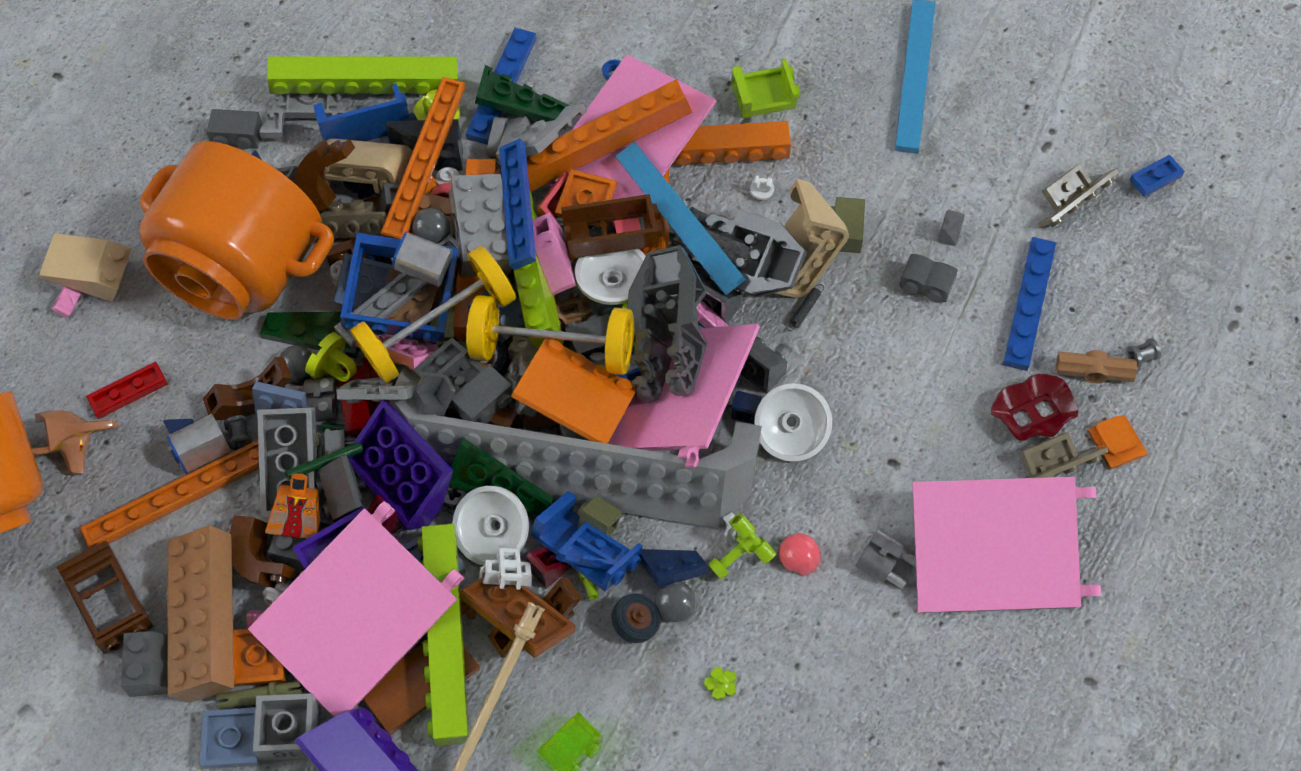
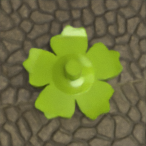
[704,666,737,700]

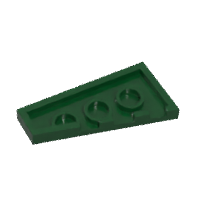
[475,65,570,129]
[259,311,360,358]
[449,438,553,519]

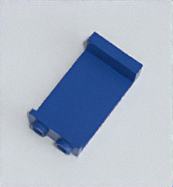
[313,84,409,141]
[531,491,643,592]

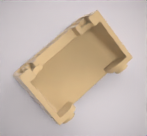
[325,139,413,193]
[749,179,849,298]

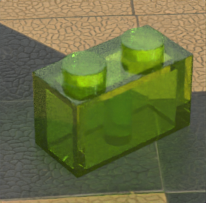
[537,712,603,771]

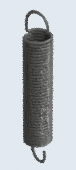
[787,284,824,331]

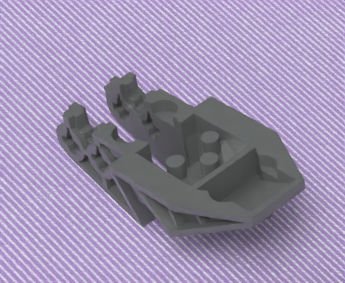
[671,207,807,298]
[627,245,707,402]

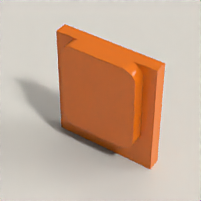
[1088,415,1148,470]

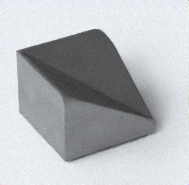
[938,210,965,246]

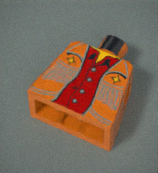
[265,474,320,539]

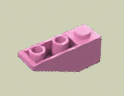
[532,212,576,295]

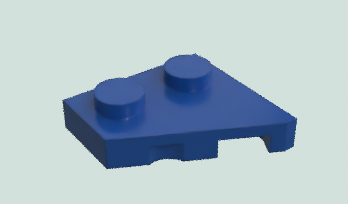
[556,522,630,571]

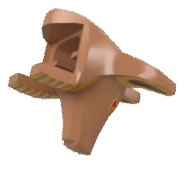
[32,410,119,474]

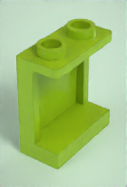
[731,58,800,118]

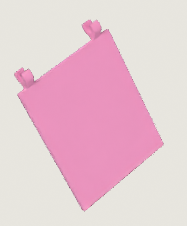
[545,55,717,227]
[608,324,760,468]
[912,477,1101,612]
[248,501,464,717]

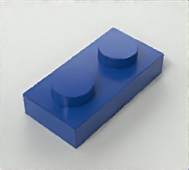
[1130,155,1185,197]

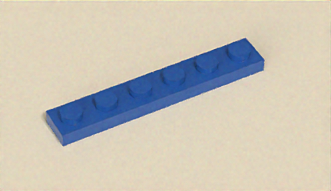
[465,27,537,145]
[499,138,536,270]
[1003,237,1056,371]

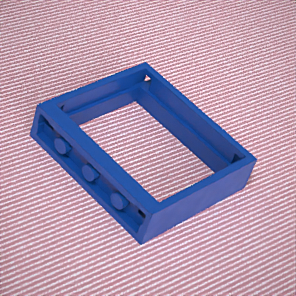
[340,233,459,343]

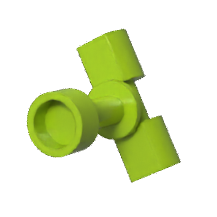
[708,512,777,580]

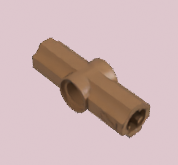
[1055,350,1137,383]

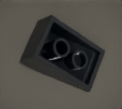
[386,119,463,171]

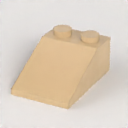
[38,233,132,302]

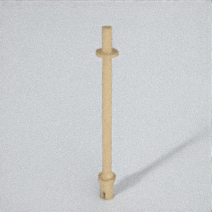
[452,602,545,771]

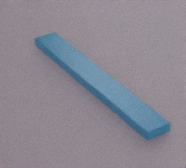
[895,0,935,153]
[615,141,745,295]

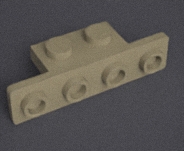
[1039,164,1119,228]
[316,200,387,239]
[1020,432,1109,478]

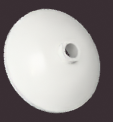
[575,249,646,305]
[754,383,832,461]
[452,486,529,566]

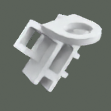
[478,548,532,590]

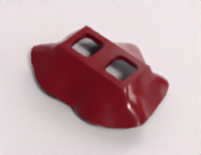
[991,374,1078,441]

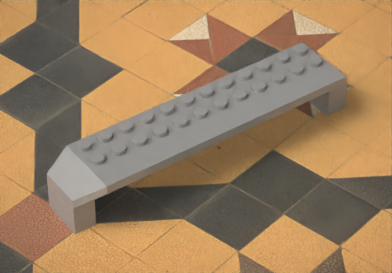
[390,367,762,529]

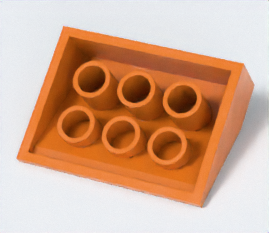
[511,338,636,444]

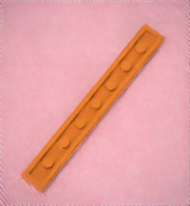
[380,77,466,239]
[79,440,259,549]

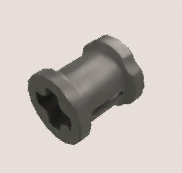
[1126,338,1161,367]

